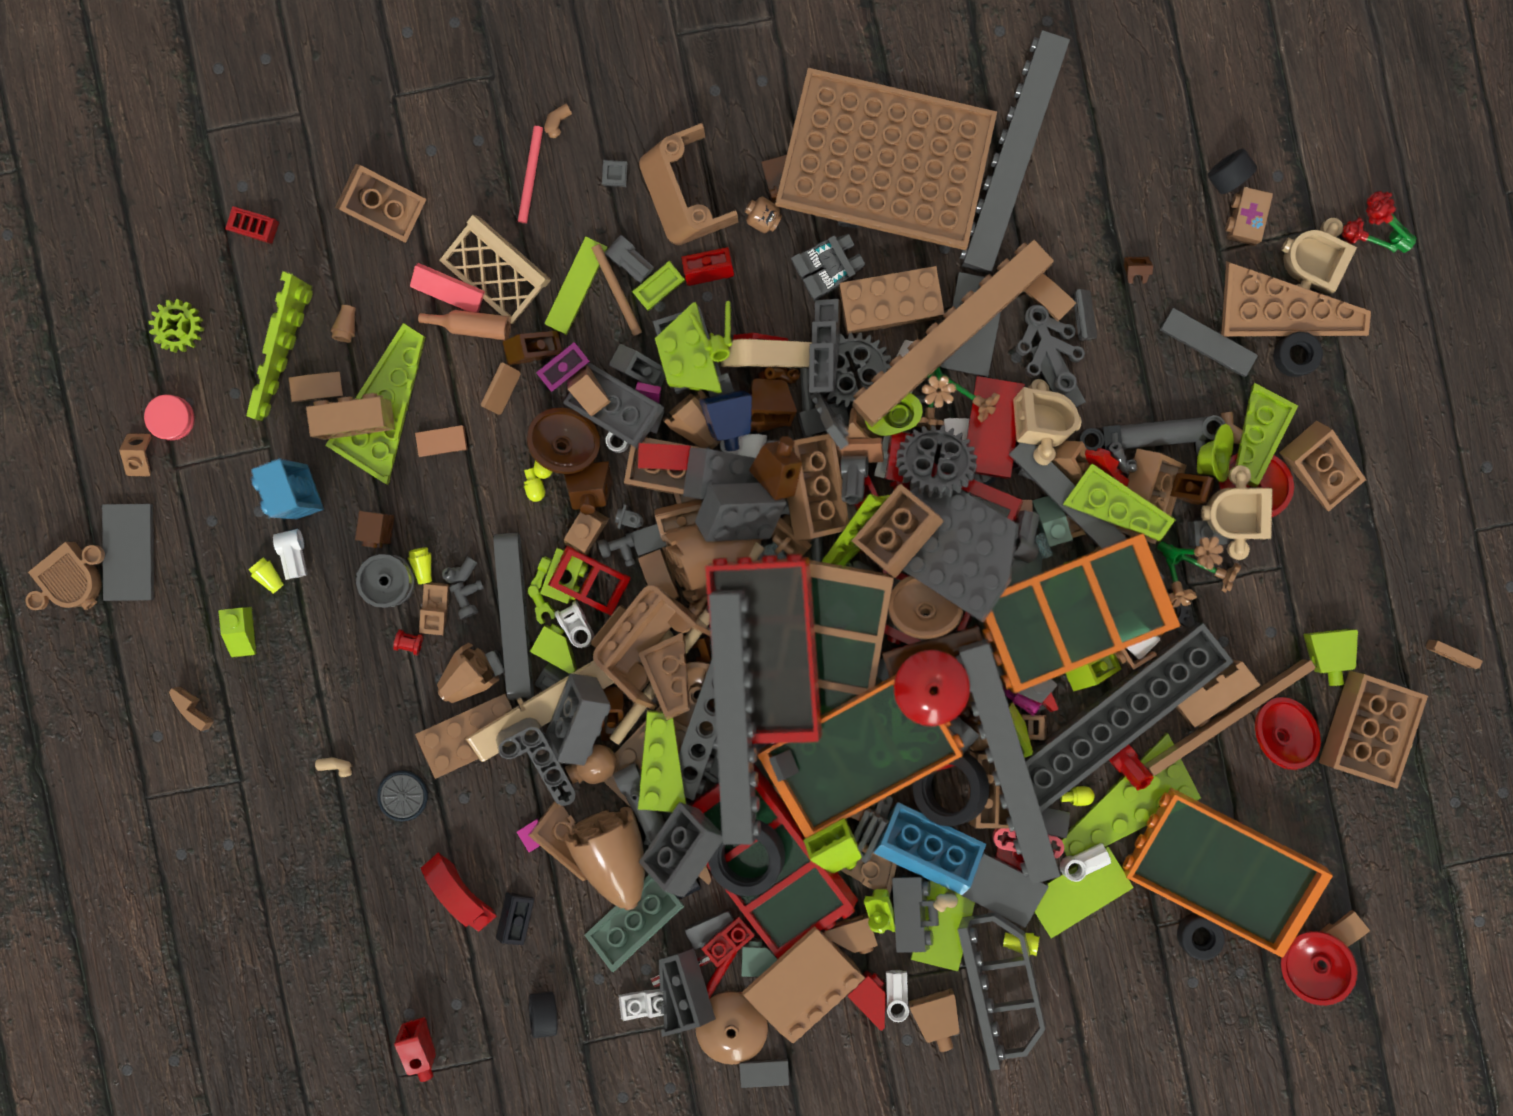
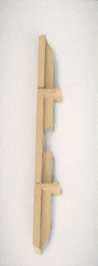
[466,629,674,762]

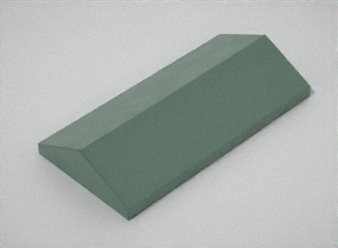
[585,875,684,972]

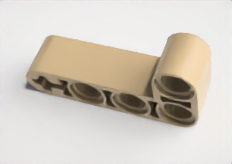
[721,339,812,368]

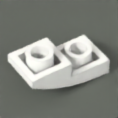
[619,989,664,1021]

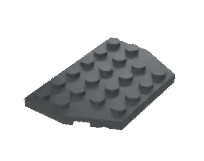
[903,475,1019,622]

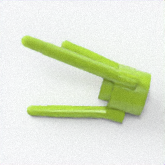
[689,301,732,362]

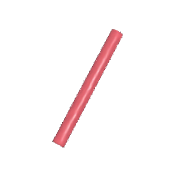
[518,126,543,223]

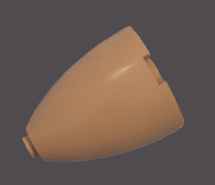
[661,524,763,603]
[564,807,645,910]

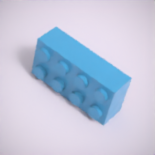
[251,459,324,519]
[874,802,986,895]

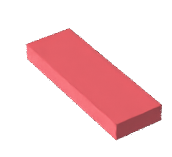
[410,263,485,313]

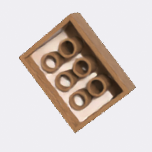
[1319,671,1428,789]
[742,926,865,1043]

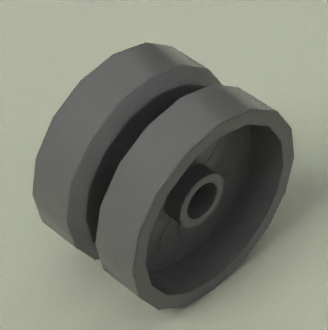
[356,554,417,608]

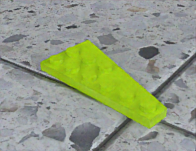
[325,323,426,485]

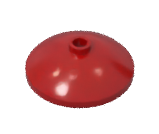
[1219,453,1294,518]
[894,650,970,726]
[1255,697,1321,770]
[1281,931,1358,1005]

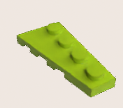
[638,710,686,812]

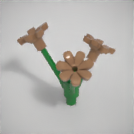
[915,367,1000,430]
[1157,537,1241,608]

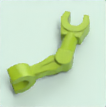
[528,556,556,624]

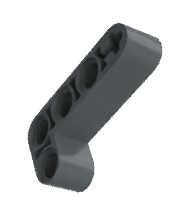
[496,718,576,806]

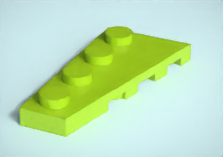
[1235,383,1298,487]
[1063,464,1175,541]
[822,494,887,566]

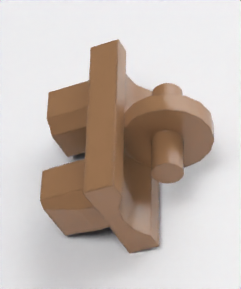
[771,514,812,556]

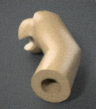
[315,757,352,777]

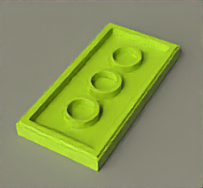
[1035,846,1134,938]
[911,880,975,971]

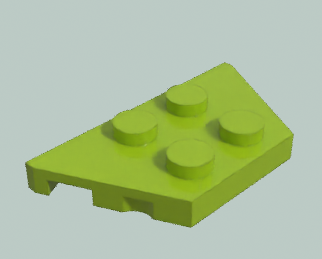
[655,302,722,393]

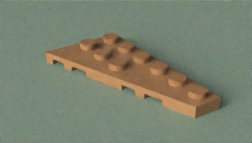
[1221,261,1371,336]

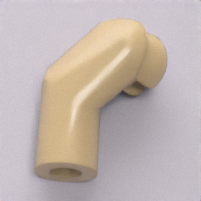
[933,891,958,912]

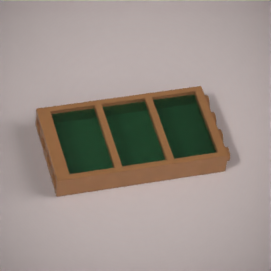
[768,560,894,753]

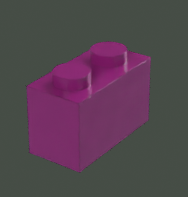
[536,342,590,392]

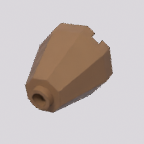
[663,389,721,449]
[437,643,500,703]

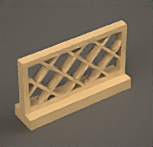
[439,215,551,324]

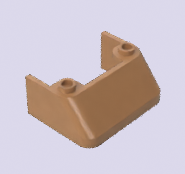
[639,123,739,245]
[593,585,711,710]

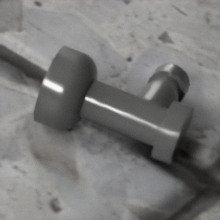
[597,532,635,566]
[449,580,484,620]

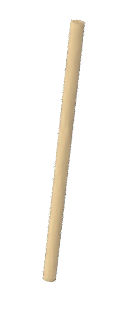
[609,542,765,745]

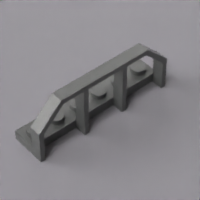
[958,912,1046,1071]

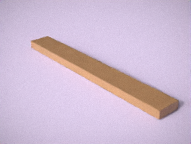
[1144,659,1315,775]

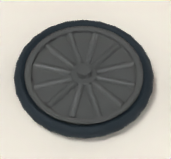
[377,771,428,821]

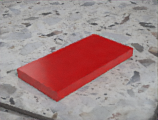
[966,376,1025,479]

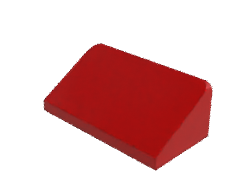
[681,247,734,286]

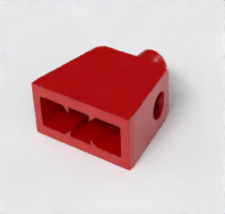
[394,1017,436,1082]

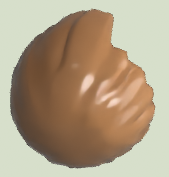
[576,744,617,784]

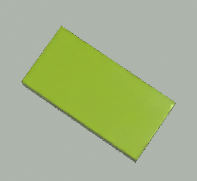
[632,261,685,311]

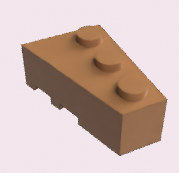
[1176,659,1260,727]

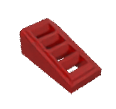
[225,206,279,245]

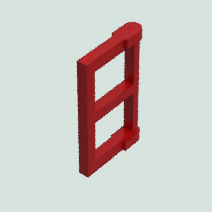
[548,546,630,616]

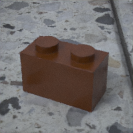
[355,511,395,548]

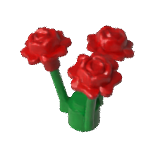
[1342,191,1417,253]

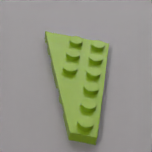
[246,271,313,421]
[1061,733,1201,856]

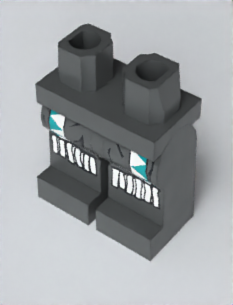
[791,234,865,302]

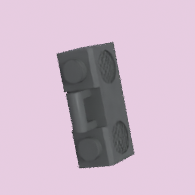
[892,875,939,952]

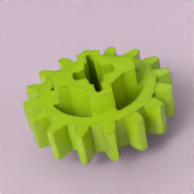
[148,299,204,353]

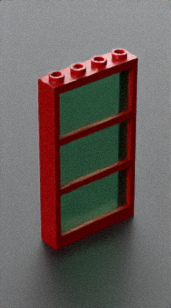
[689,762,858,959]

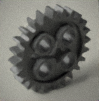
[821,332,891,410]
[896,425,977,498]

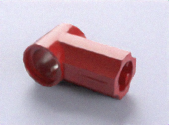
[1109,744,1154,791]

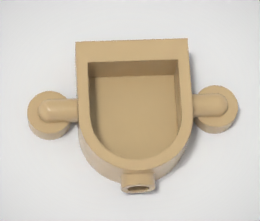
[1281,218,1357,295]
[1013,379,1081,465]
[1201,465,1272,560]

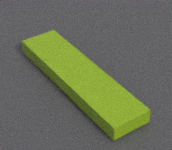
[544,237,608,335]

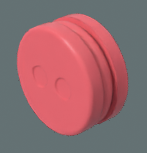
[144,394,195,440]

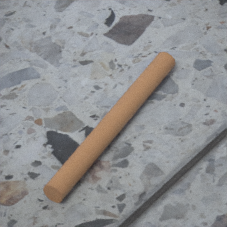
[591,244,642,336]

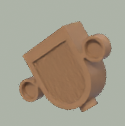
[26,542,105,610]

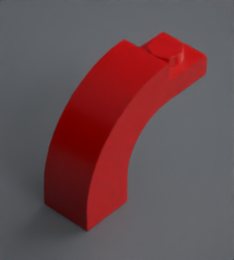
[420,852,497,932]

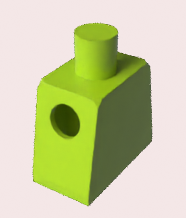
[1304,629,1358,686]
[804,818,862,873]

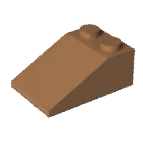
[335,164,426,243]
[1279,421,1366,511]

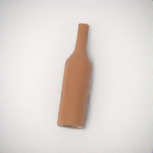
[418,310,511,340]

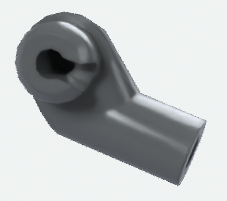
[1109,442,1137,474]
[442,556,478,583]

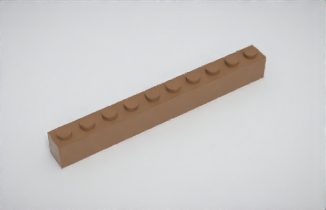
[852,240,1054,427]

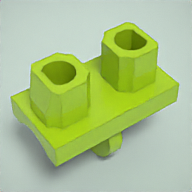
[864,889,895,934]

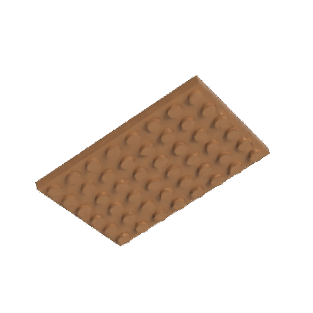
[775,68,997,250]

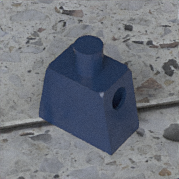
[699,390,752,451]

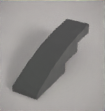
[809,299,841,393]

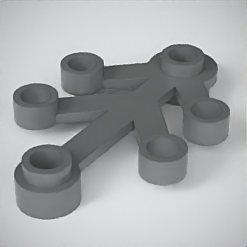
[1016,305,1085,394]

